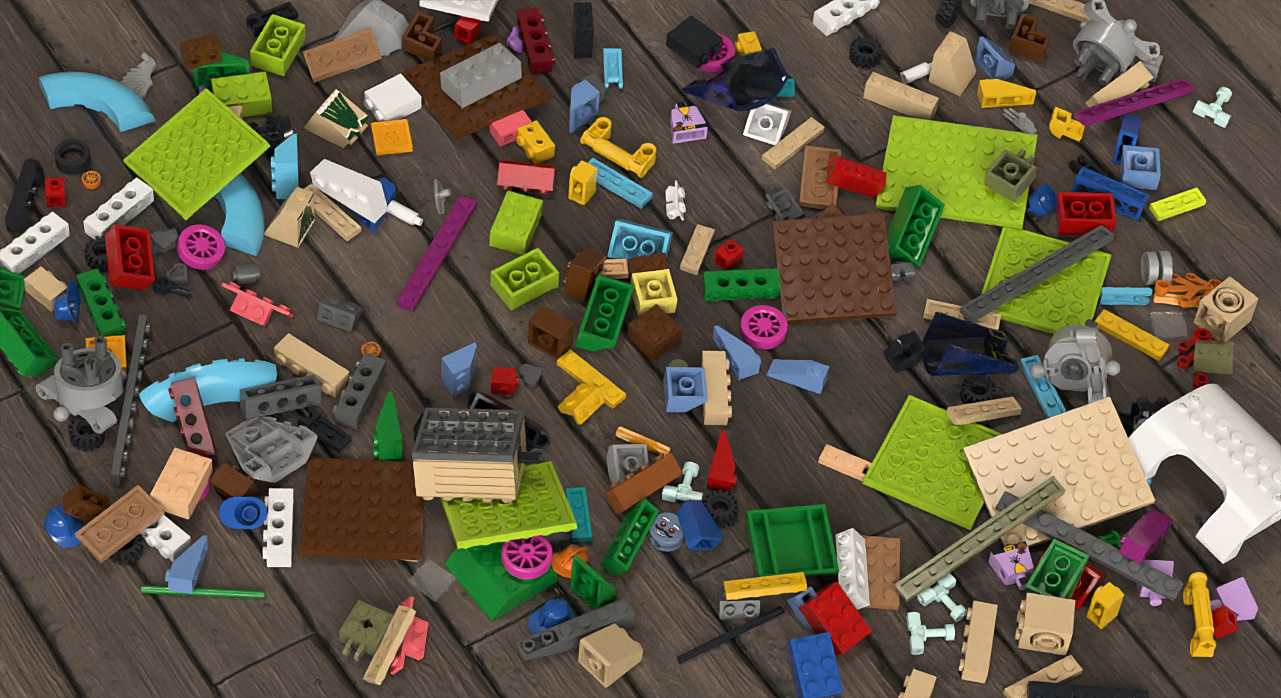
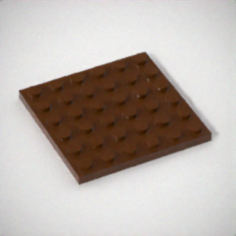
[401,33,550,140]
[772,213,897,324]
[300,457,425,561]

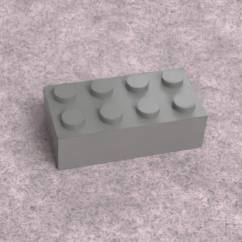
[440,43,522,108]

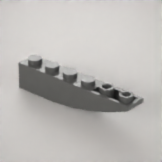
[515,597,635,660]

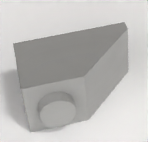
[1142,54,1164,82]

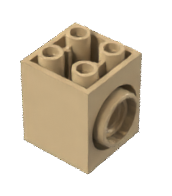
[1193,276,1258,341]
[1015,593,1075,656]

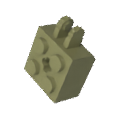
[984,149,1037,202]
[339,600,394,661]

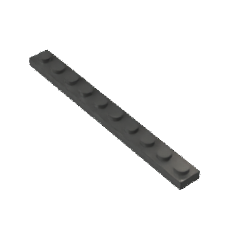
[960,225,1114,323]
[111,315,151,486]
[995,491,1183,602]

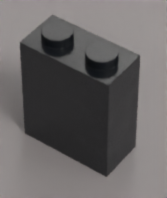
[572,2,594,58]
[666,15,723,69]

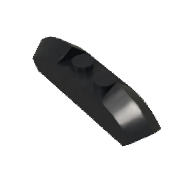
[5,158,44,235]
[467,390,551,449]

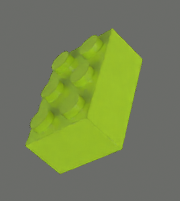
[250,14,306,76]
[211,72,272,117]
[489,191,543,255]
[490,248,559,311]

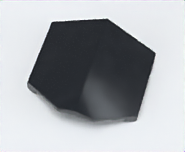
[883,331,928,372]

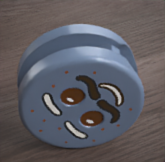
[648,513,685,552]

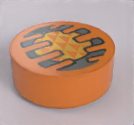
[82,171,101,190]
[361,342,381,358]

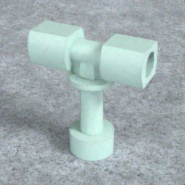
[1193,87,1232,128]
[662,462,703,502]
[917,573,967,622]
[906,612,955,655]

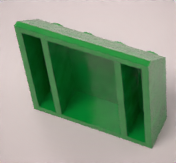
[745,504,839,577]
[445,542,558,622]

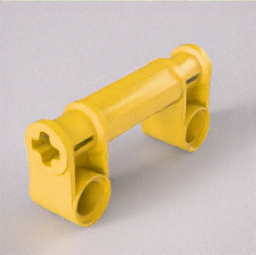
[580,117,656,178]
[1183,572,1216,657]

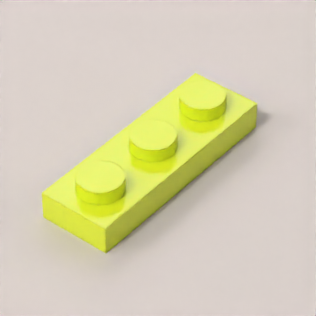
[1149,188,1206,221]

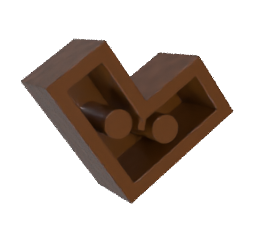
[402,11,442,61]
[1009,13,1051,62]
[563,246,606,303]

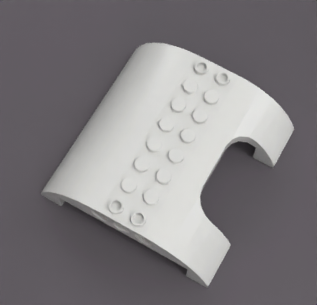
[1128,384,1281,564]

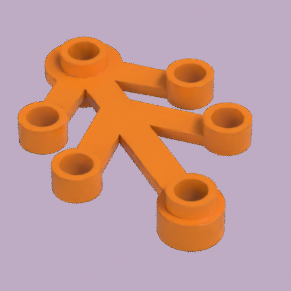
[1154,273,1222,308]

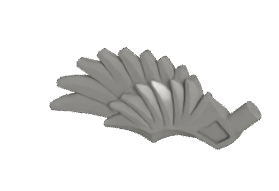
[120,52,157,99]

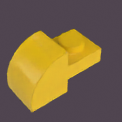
[1049,107,1085,142]

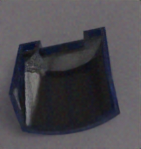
[682,48,788,111]
[922,312,1019,376]

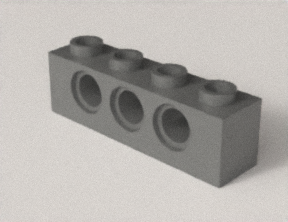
[333,353,386,430]
[240,374,321,419]

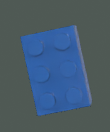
[785,632,843,698]

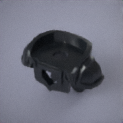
[248,112,294,161]
[1116,396,1169,438]

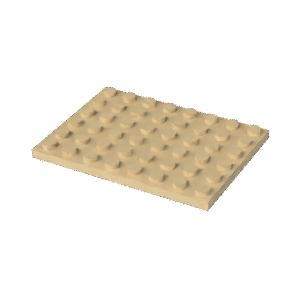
[963,397,1155,548]

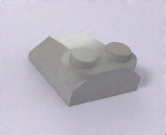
[607,444,649,484]

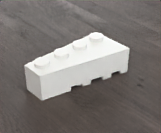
[310,159,388,223]

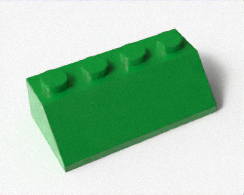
[887,185,945,267]
[576,275,634,352]
[0,307,60,377]

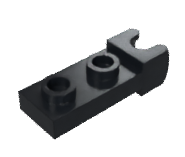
[246,1,298,37]
[298,407,352,453]

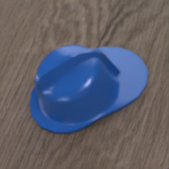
[1027,183,1056,216]
[54,281,80,324]
[219,497,267,529]
[43,506,82,548]
[528,599,574,634]

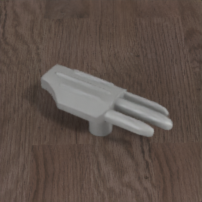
[1003,108,1037,134]
[433,179,451,214]

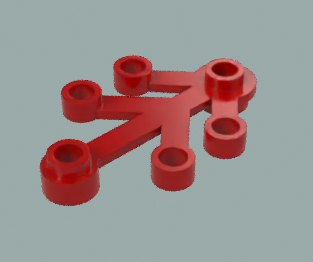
[1177,328,1220,389]

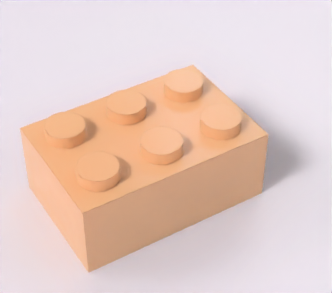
[150,448,213,520]

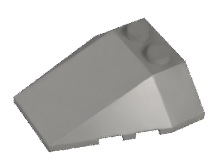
[333,0,409,70]
[225,416,318,483]

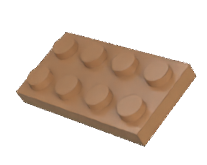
[303,28,382,83]
[799,146,841,209]
[75,485,165,563]
[861,535,900,610]

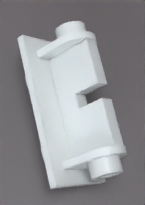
[666,181,686,221]

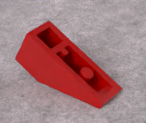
[707,430,738,493]

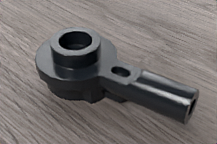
[153,277,191,298]

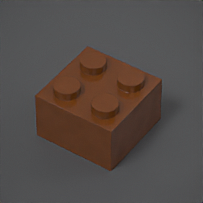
[627,305,683,361]
[528,306,574,360]

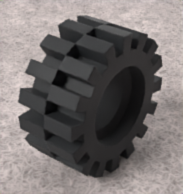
[935,0,963,28]
[849,36,882,69]
[84,236,108,272]
[960,374,996,404]
[68,415,106,451]
[703,490,738,528]
[109,534,144,565]

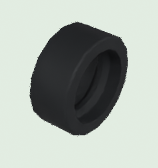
[54,139,91,175]

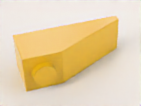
[977,79,1036,108]

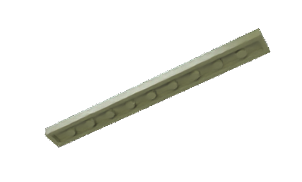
[894,476,1066,602]

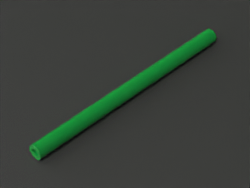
[141,585,265,599]

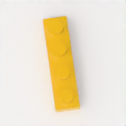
[1095,309,1170,361]
[557,349,626,409]
[723,572,807,600]

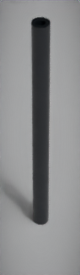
[677,606,784,664]

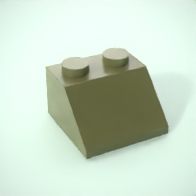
[1194,339,1235,374]

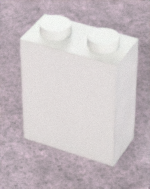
[364,74,421,122]

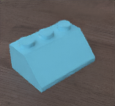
[271,134,299,199]
[607,219,673,262]

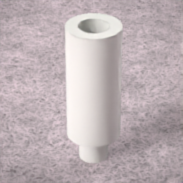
[900,62,932,84]
[387,200,423,226]

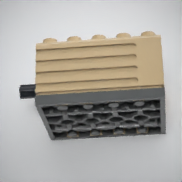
[412,408,541,503]

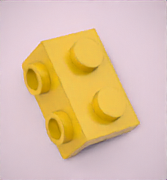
[557,383,605,425]

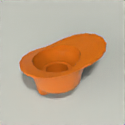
[551,544,589,578]

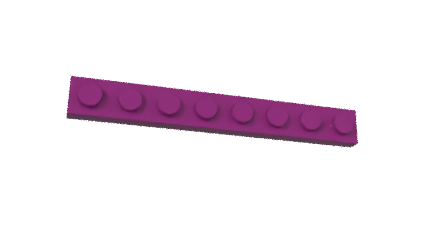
[1074,78,1195,126]
[396,194,477,312]

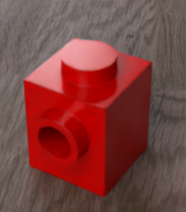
[454,16,481,44]
[45,177,66,208]
[714,239,744,271]
[491,367,519,396]
[1211,605,1238,639]

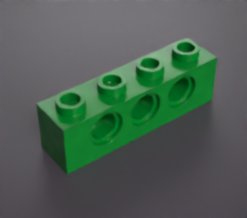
[76,268,126,337]
[702,268,781,301]
[599,499,659,577]

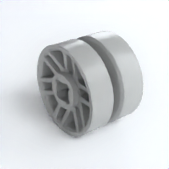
[1141,251,1173,285]

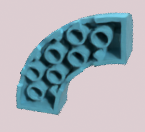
[38,72,155,132]
[213,173,265,256]
[139,358,277,422]

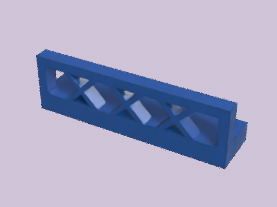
[1071,167,1150,221]

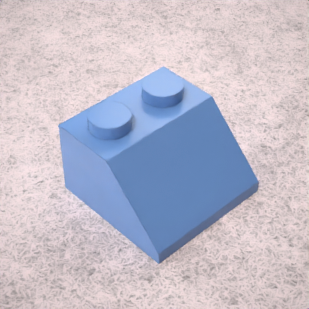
[974,37,1015,81]
[569,79,600,133]
[1120,145,1161,190]
[441,342,477,397]
[663,367,707,412]

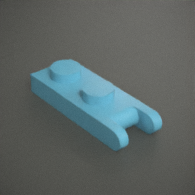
[603,48,623,89]
[1099,287,1152,305]

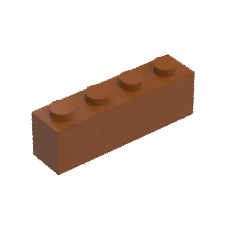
[604,453,683,514]

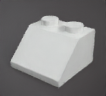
[743,99,791,145]

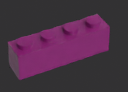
[1119,508,1173,564]

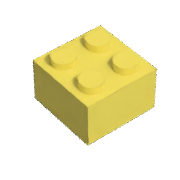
[630,269,677,317]

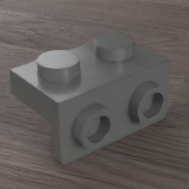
[765,187,806,221]
[317,296,363,332]
[717,589,760,619]

